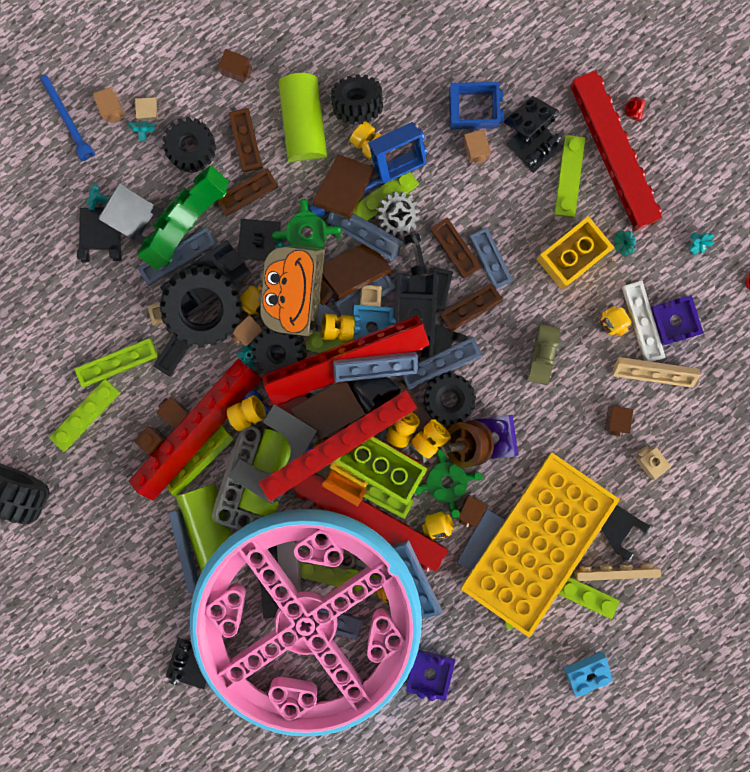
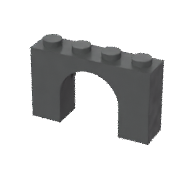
[228,404,320,504]

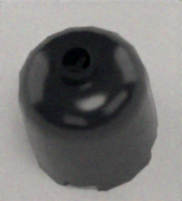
[351,377,403,414]

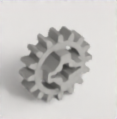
[375,191,420,236]

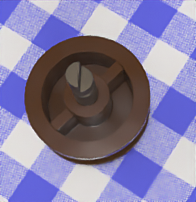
[441,420,494,468]

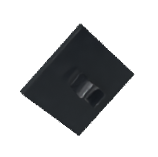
[238,219,281,261]

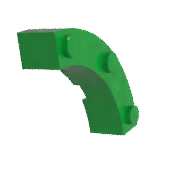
[137,165,229,270]

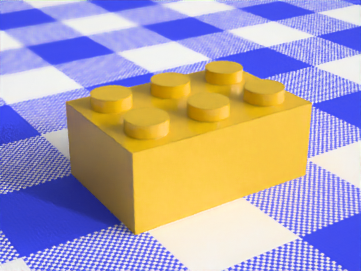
[536,216,615,290]

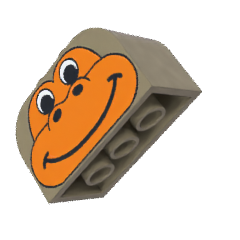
[258,245,325,336]

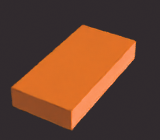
[322,469,367,506]

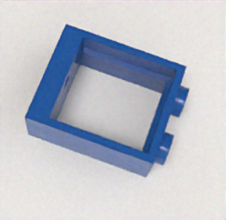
[449,82,504,129]
[368,122,427,184]

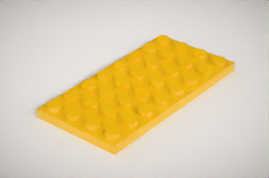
[460,452,620,638]

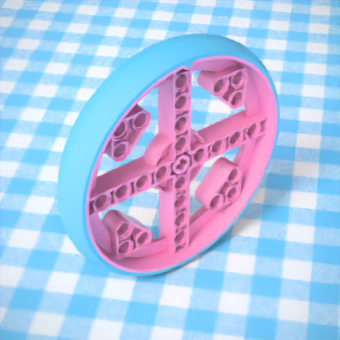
[190,509,422,736]

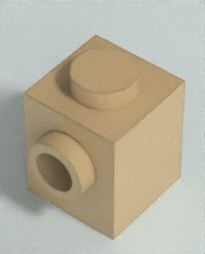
[635,446,671,479]

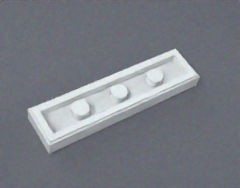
[622,281,666,362]

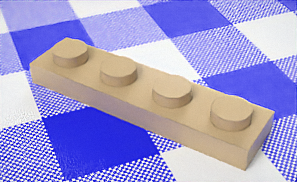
[613,357,701,388]
[574,562,661,581]

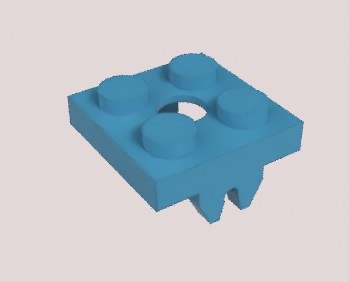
[352,305,396,340]
[563,651,613,697]

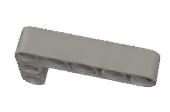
[212,426,262,530]

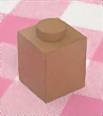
[93,87,125,123]
[463,129,491,164]
[231,314,263,347]

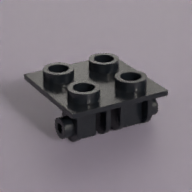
[503,96,559,143]
[507,128,563,173]
[165,637,206,690]

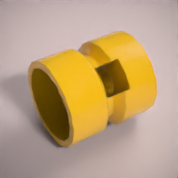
[349,121,383,161]
[321,313,355,342]
[227,395,266,431]
[385,412,420,448]
[412,419,451,458]

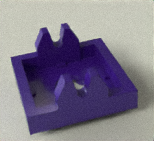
[651,295,704,346]
[474,414,519,459]
[406,650,455,701]

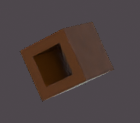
[218,49,252,83]
[156,397,190,429]
[605,406,634,437]
[134,426,166,455]
[458,494,488,528]

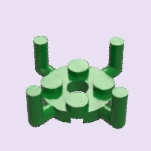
[272,199,341,248]
[415,448,483,518]

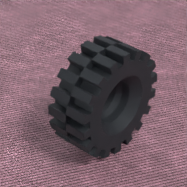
[331,74,383,125]
[162,117,216,172]
[251,328,307,375]
[424,373,476,425]

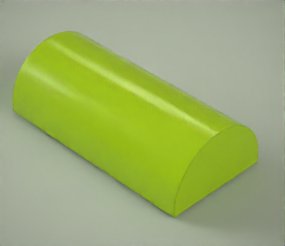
[278,73,327,162]
[238,428,291,516]
[334,437,428,506]
[176,483,232,573]

